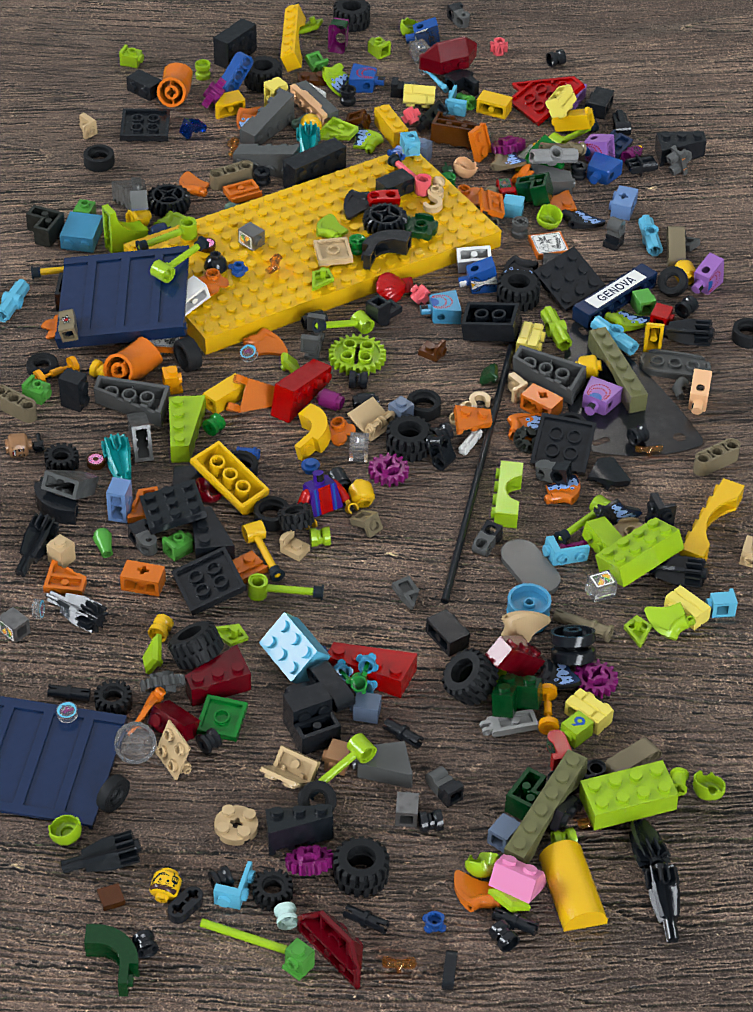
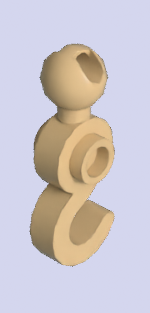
[423,176,445,214]
[449,391,491,426]

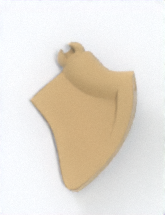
[501,610,551,643]

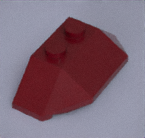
[419,36,477,75]
[297,910,363,990]

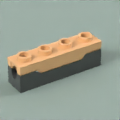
[290,80,339,127]

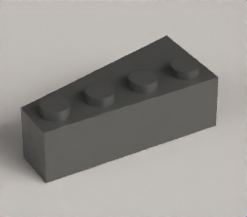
[240,88,295,145]
[233,143,300,179]
[111,177,148,211]
[513,345,586,405]
[93,375,170,427]

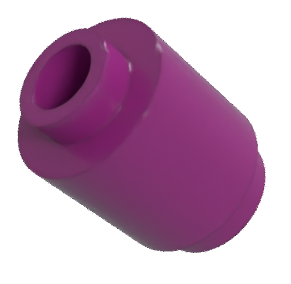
[317,388,345,411]

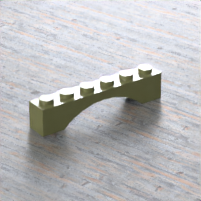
[587,327,648,414]
[504,749,588,864]

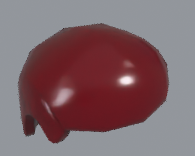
[195,477,222,504]

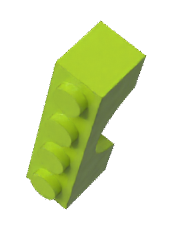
[491,461,523,529]

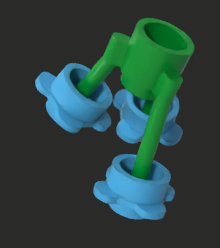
[333,653,379,694]

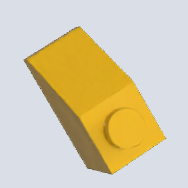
[215,90,246,119]
[643,322,665,352]

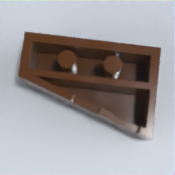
[430,111,480,149]

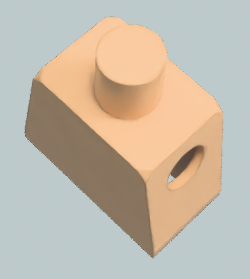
[688,368,712,415]

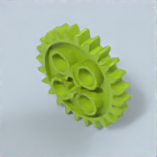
[329,333,386,376]

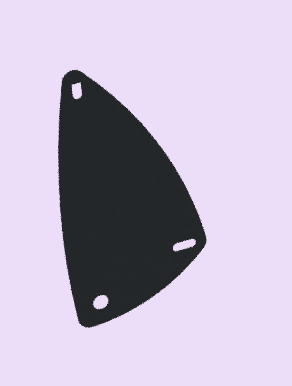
[564,321,703,456]

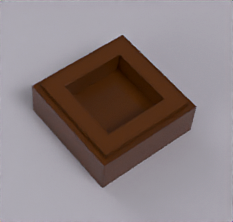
[97,883,125,911]

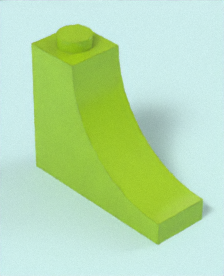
[102,204,149,253]

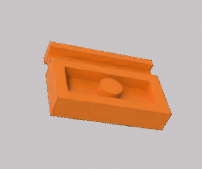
[468,122,492,162]
[223,179,262,204]
[478,187,505,219]
[232,550,268,584]

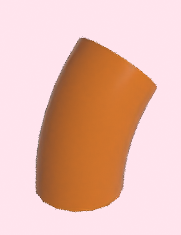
[157,63,193,107]
[103,337,163,381]

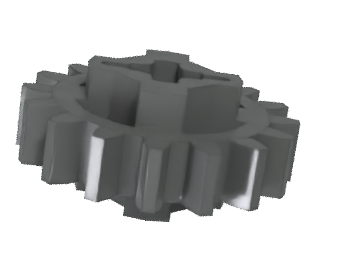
[140,670,186,694]

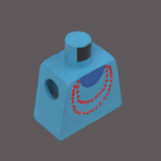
[420,290,462,324]

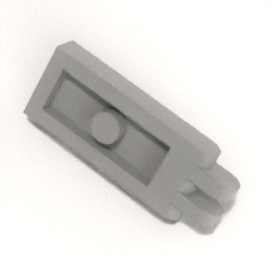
[479,709,539,737]

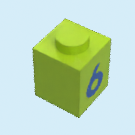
[560,710,594,748]

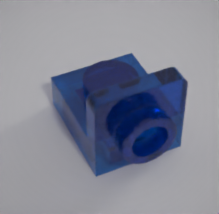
[179,118,208,139]

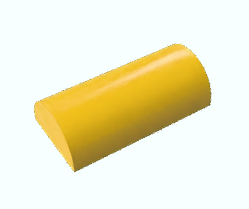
[190,441,270,515]
[539,840,608,932]

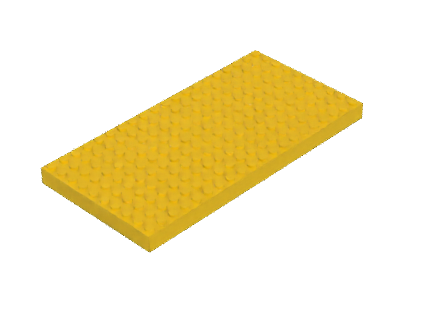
[123,153,502,355]

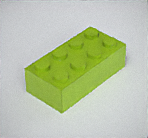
[595,517,684,587]
[579,760,679,830]

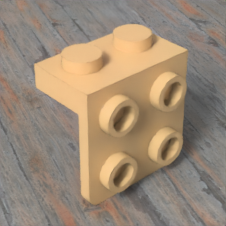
[260,745,321,789]

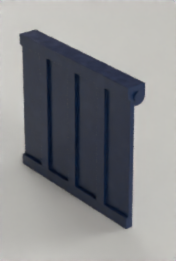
[55,245,189,349]
[0,696,128,829]

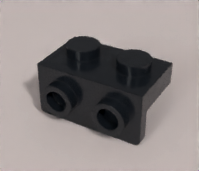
[645,492,677,526]

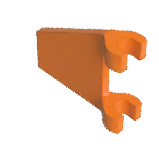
[225,374,275,413]

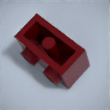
[148,700,200,741]

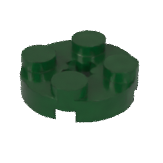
[404,213,438,241]

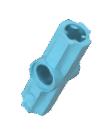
[638,215,663,257]
[0,279,30,322]
[590,315,639,356]

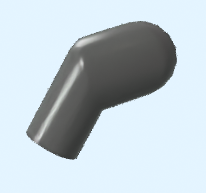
[672,377,689,400]

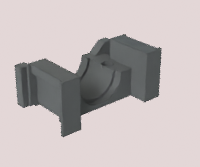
[300,313,326,360]

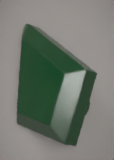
[480,363,498,386]

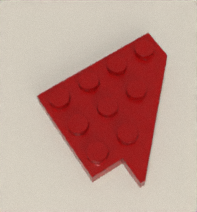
[512,76,585,126]

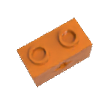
[520,383,563,416]
[120,560,166,597]

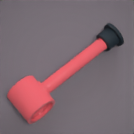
[388,154,432,197]

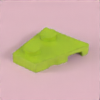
[320,117,359,141]

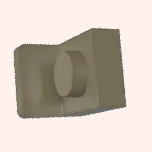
[349,509,383,538]

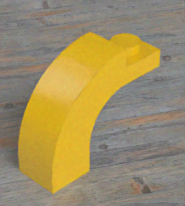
[294,403,331,461]

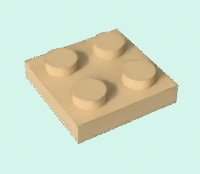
[313,237,353,266]

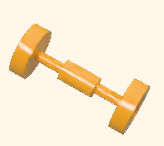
[33,356,80,382]
[538,683,559,735]

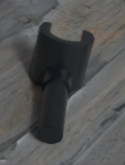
[32,433,45,453]

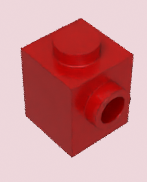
[649,303,675,325]

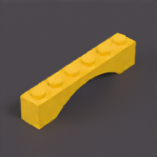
[280,4,306,72]
[678,478,745,561]

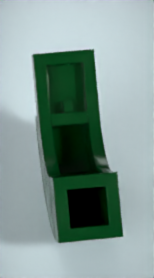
[84,924,140,997]

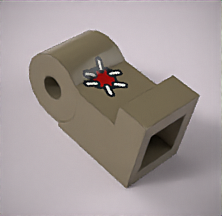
[58,309,79,343]

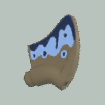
[490,152,527,171]

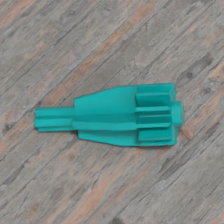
[296,121,320,152]
[101,433,133,493]

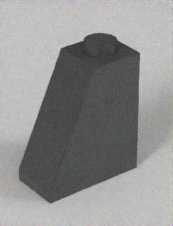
[530,163,575,195]
[127,412,154,463]
[41,470,99,500]
[351,741,413,788]

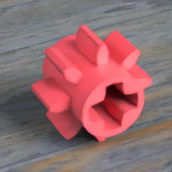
[490,37,508,56]
[401,106,421,126]
[410,284,431,305]

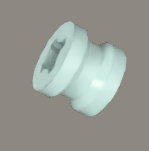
[274,902,298,930]

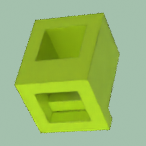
[368,36,391,60]
[119,44,144,68]

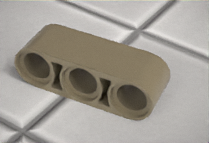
[209,160,254,191]
[666,226,686,267]
[0,384,38,423]
[693,438,741,476]
[605,737,662,774]

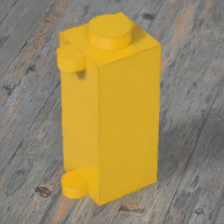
[551,107,595,132]
[202,373,245,414]

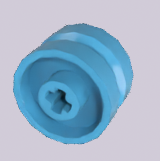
[506,583,552,634]

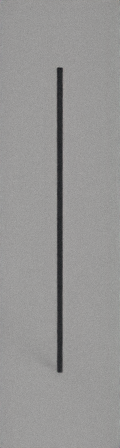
[441,317,522,604]

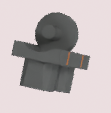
[666,145,692,176]

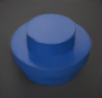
[301,458,320,475]

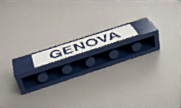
[572,263,658,329]

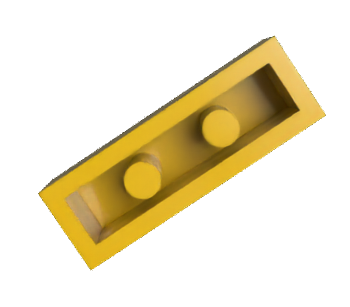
[374,104,408,149]

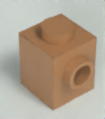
[322,738,350,776]

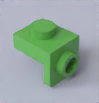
[304,51,329,72]

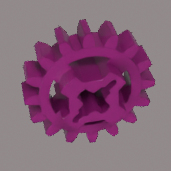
[201,77,227,109]
[491,135,526,155]
[368,453,409,487]
[574,659,618,699]
[285,845,334,876]

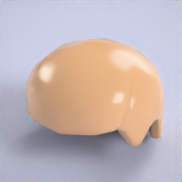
[453,156,478,179]

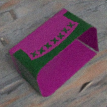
[328,18,349,54]

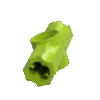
[540,306,572,351]

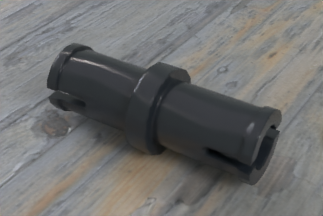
[47,684,91,702]
[382,717,424,749]
[343,904,390,934]
[492,906,539,936]

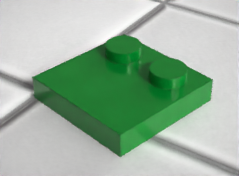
[196,694,248,742]

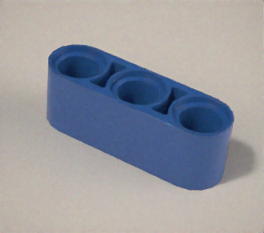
[221,52,253,93]

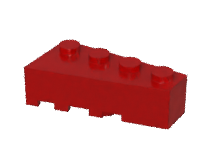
[271,359,332,423]
[328,642,417,698]

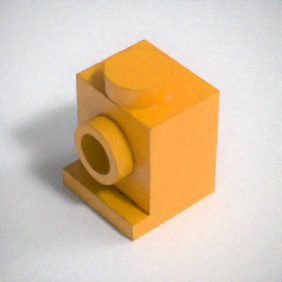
[162,365,183,395]

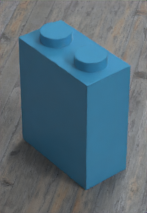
[60,211,103,253]

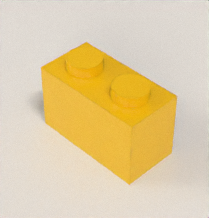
[476,90,513,120]

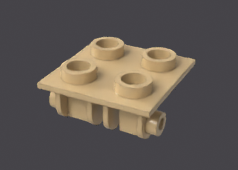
[347,397,396,442]
[155,720,192,780]

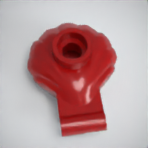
[376,272,414,303]

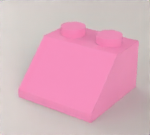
[489,854,547,904]

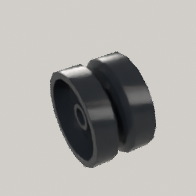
[551,625,596,665]

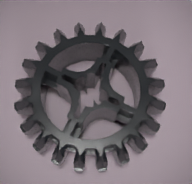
[147,183,191,218]
[362,202,408,234]

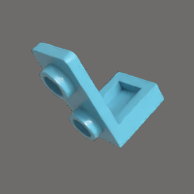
[445,85,467,117]
[542,536,590,566]
[213,861,256,910]

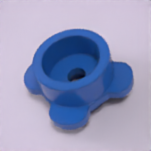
[387,145,406,161]
[228,261,248,277]
[422,911,446,934]

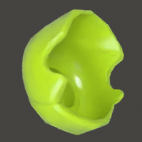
[400,17,419,37]
[536,204,563,230]
[693,770,726,801]
[48,815,82,846]
[465,852,500,879]

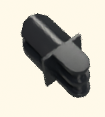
[625,154,658,177]

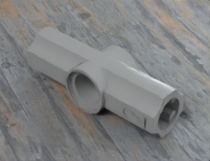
[529,145,579,166]

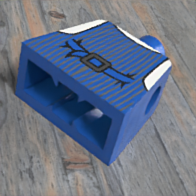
[405,17,440,51]

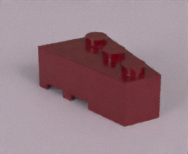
[485,635,545,676]
[185,645,251,707]

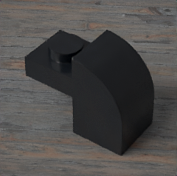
[444,69,479,96]
[366,294,402,326]

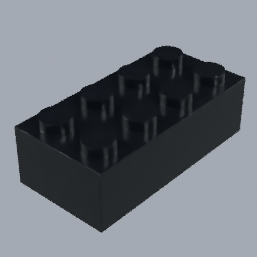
[283,137,346,189]

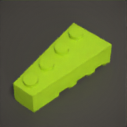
[169,395,206,463]

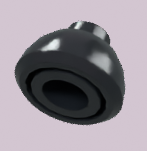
[204,251,228,273]

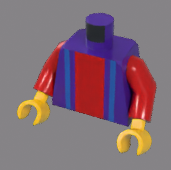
[298,470,359,530]

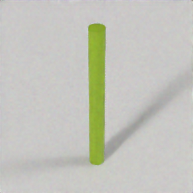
[200,918,288,954]

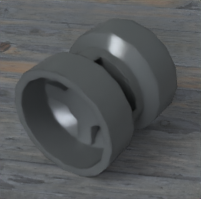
[511,216,529,239]

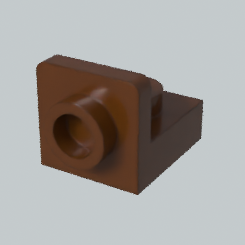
[345,109,371,129]
[418,339,447,362]

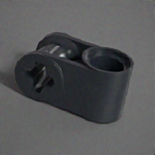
[426,434,456,471]

